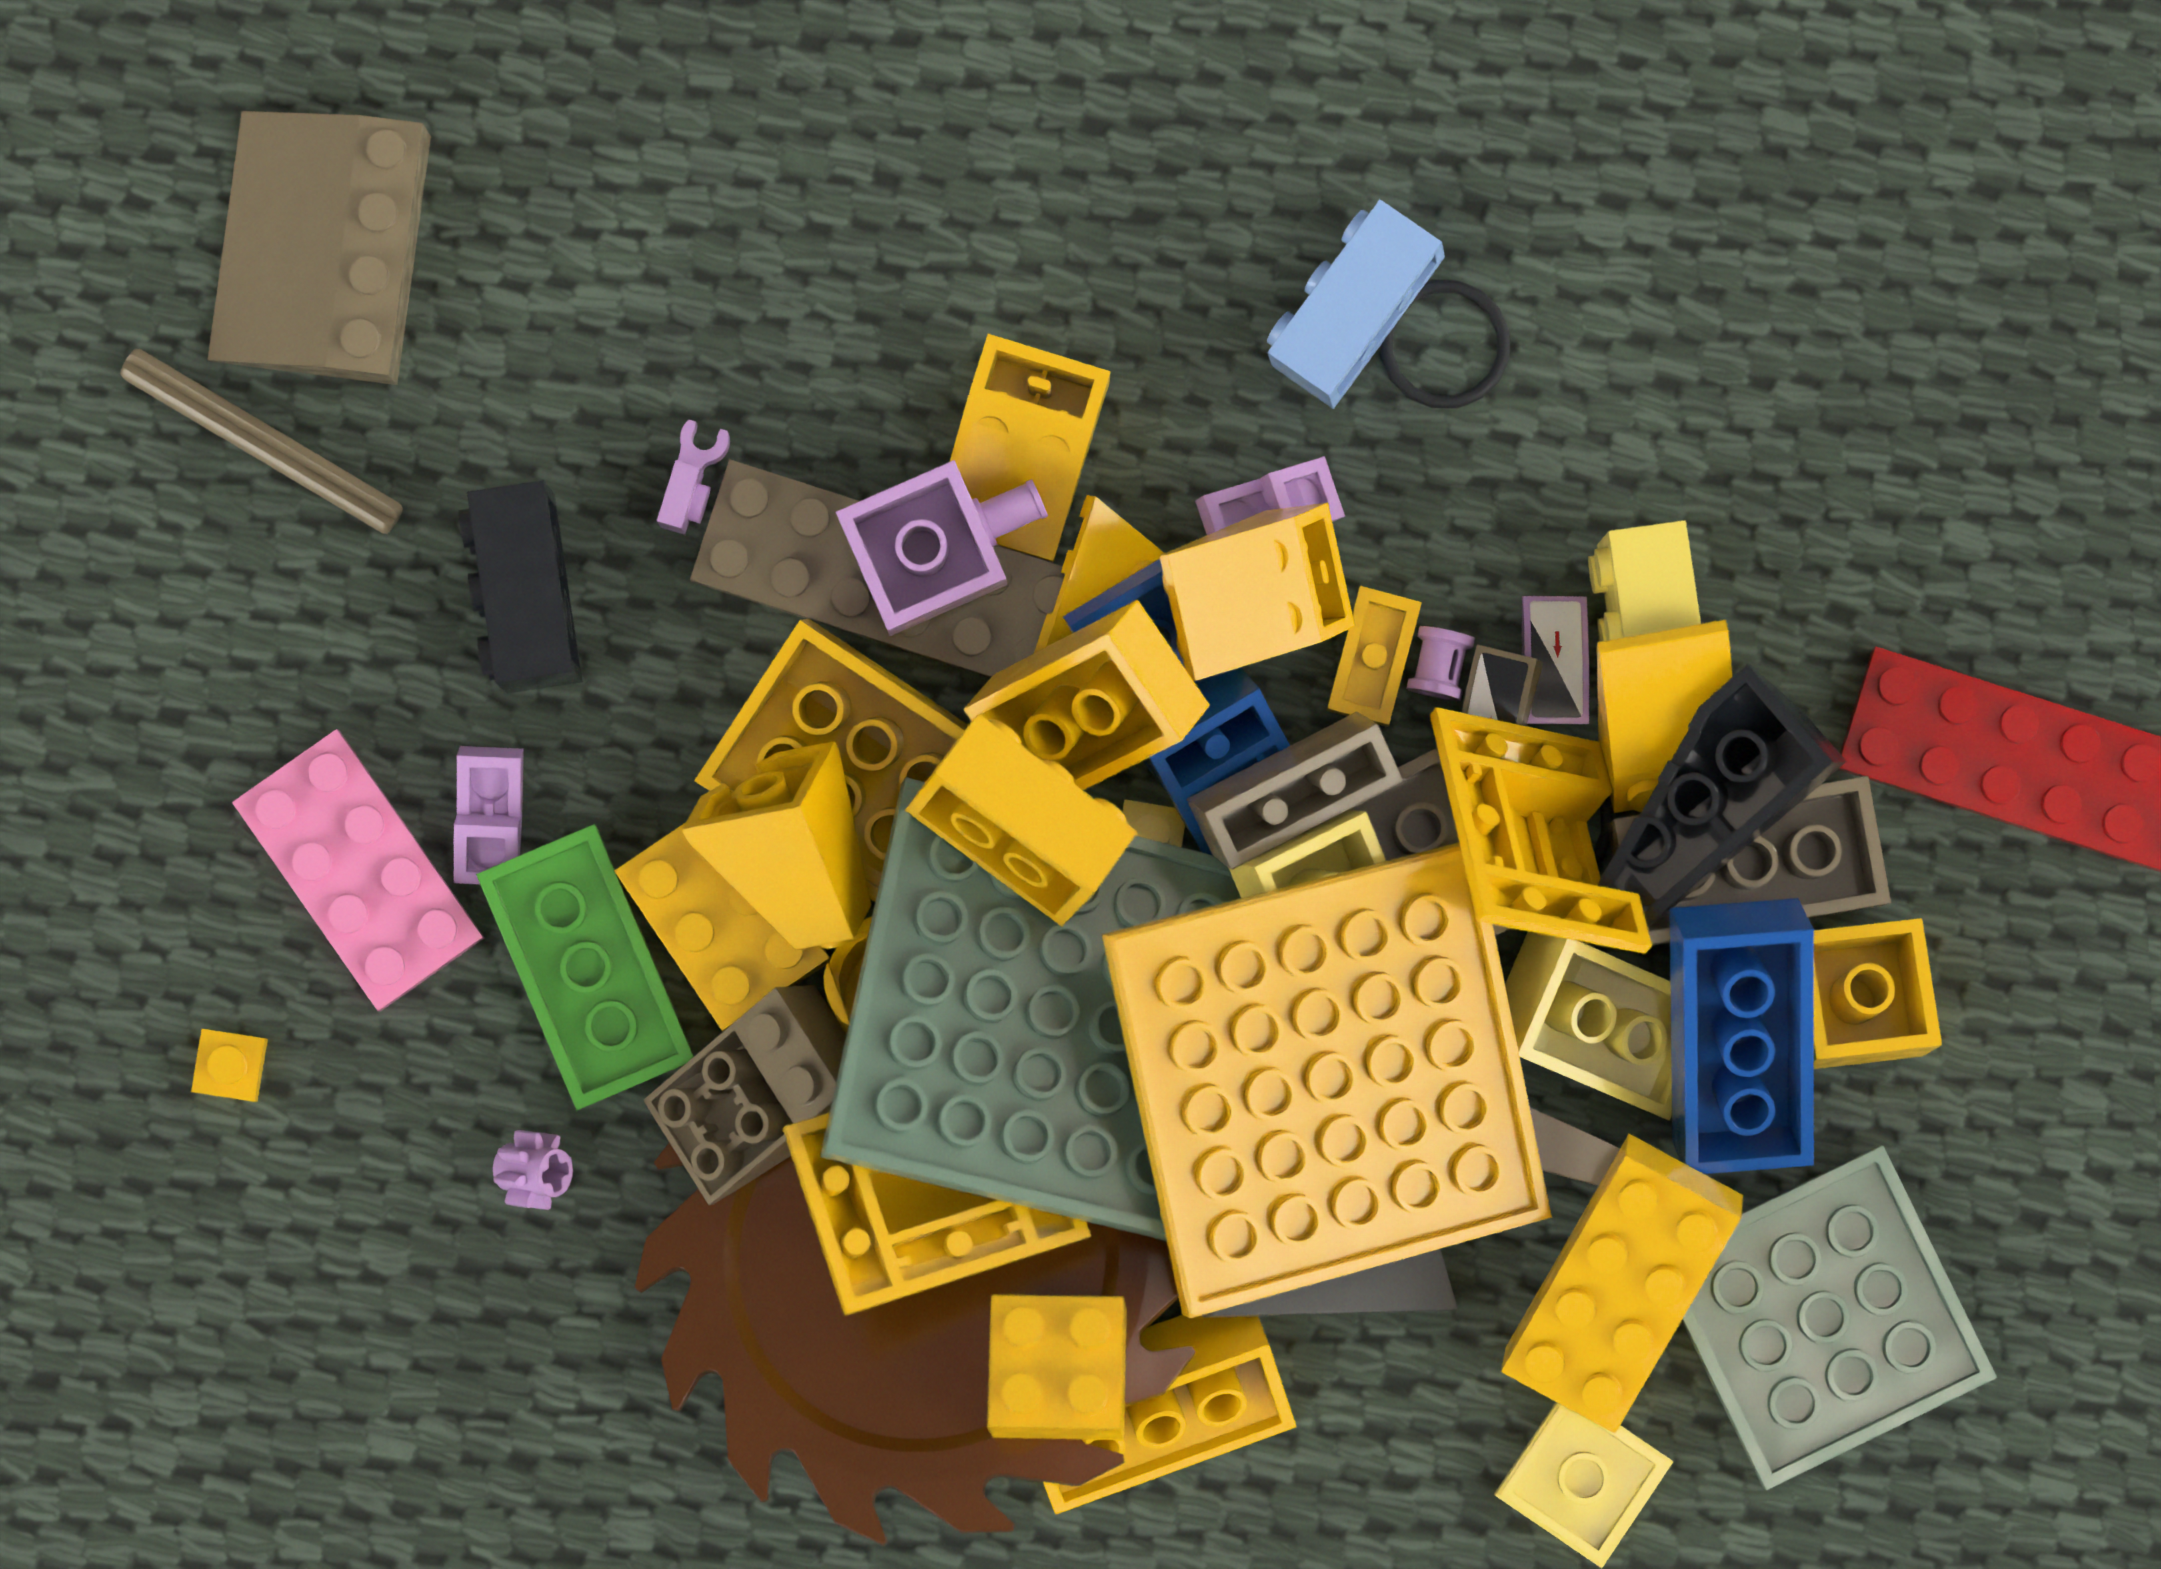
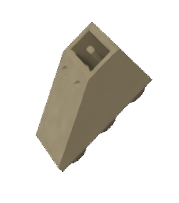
[643,985,847,1205]

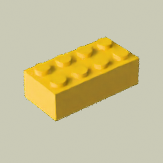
[1501,1134,1743,1433]

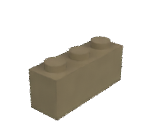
[1186,712,1403,870]

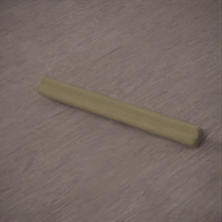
[120,349,403,534]

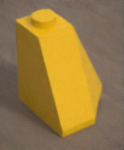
[682,741,871,950]

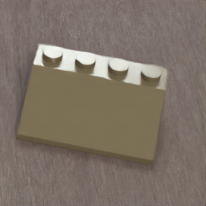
[208,111,431,385]

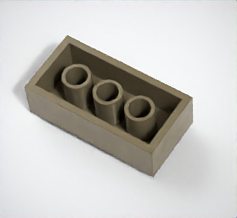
[1607,776,1891,945]

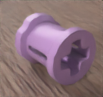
[1406,626,1475,701]

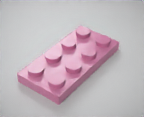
[232,729,485,1011]

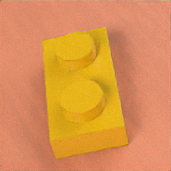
[1326,586,1422,727]

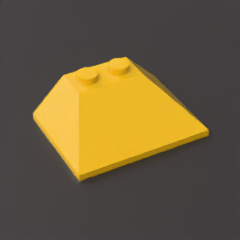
[1430,707,1652,953]
[783,1112,1091,1316]

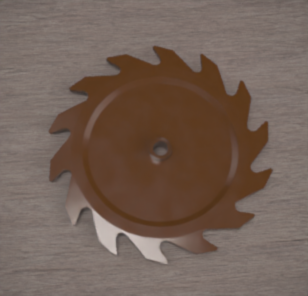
[635,1142,1196,1546]

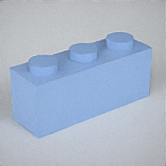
[1267,199,1445,409]

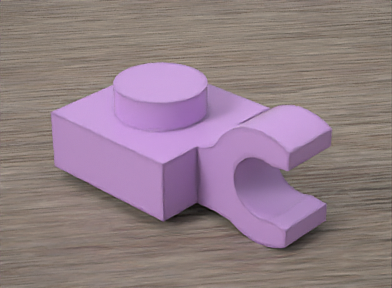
[657,420,730,535]

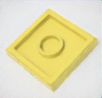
[1494,1402,1674,1568]

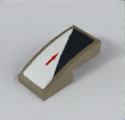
[1462,644,1543,728]

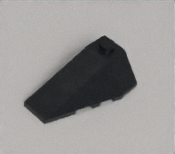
[1597,664,1847,928]

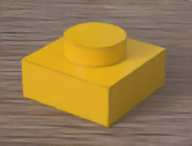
[191,1029,268,1102]

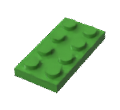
[476,824,694,1110]

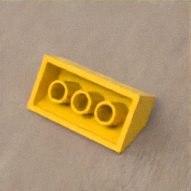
[1043,1315,1297,1515]

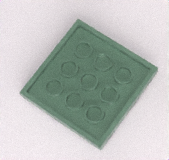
[1681,1145,1997,1490]

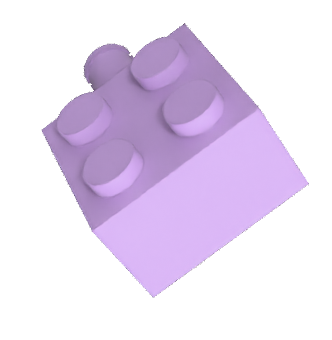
[836,460,1048,636]

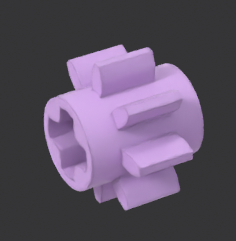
[493,1130,573,1210]

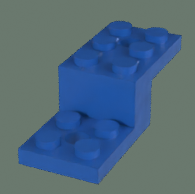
[1063,559,1290,855]

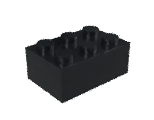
[459,480,583,694]

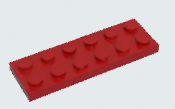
[1838,646,2161,872]

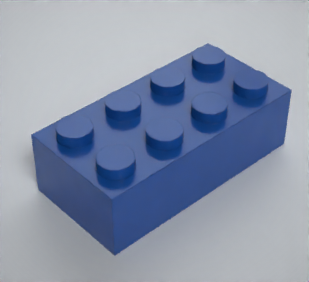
[1670,898,1814,1174]

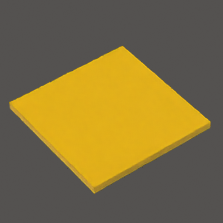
[1102,842,1552,1318]

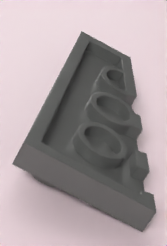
[1202,1249,1458,1318]

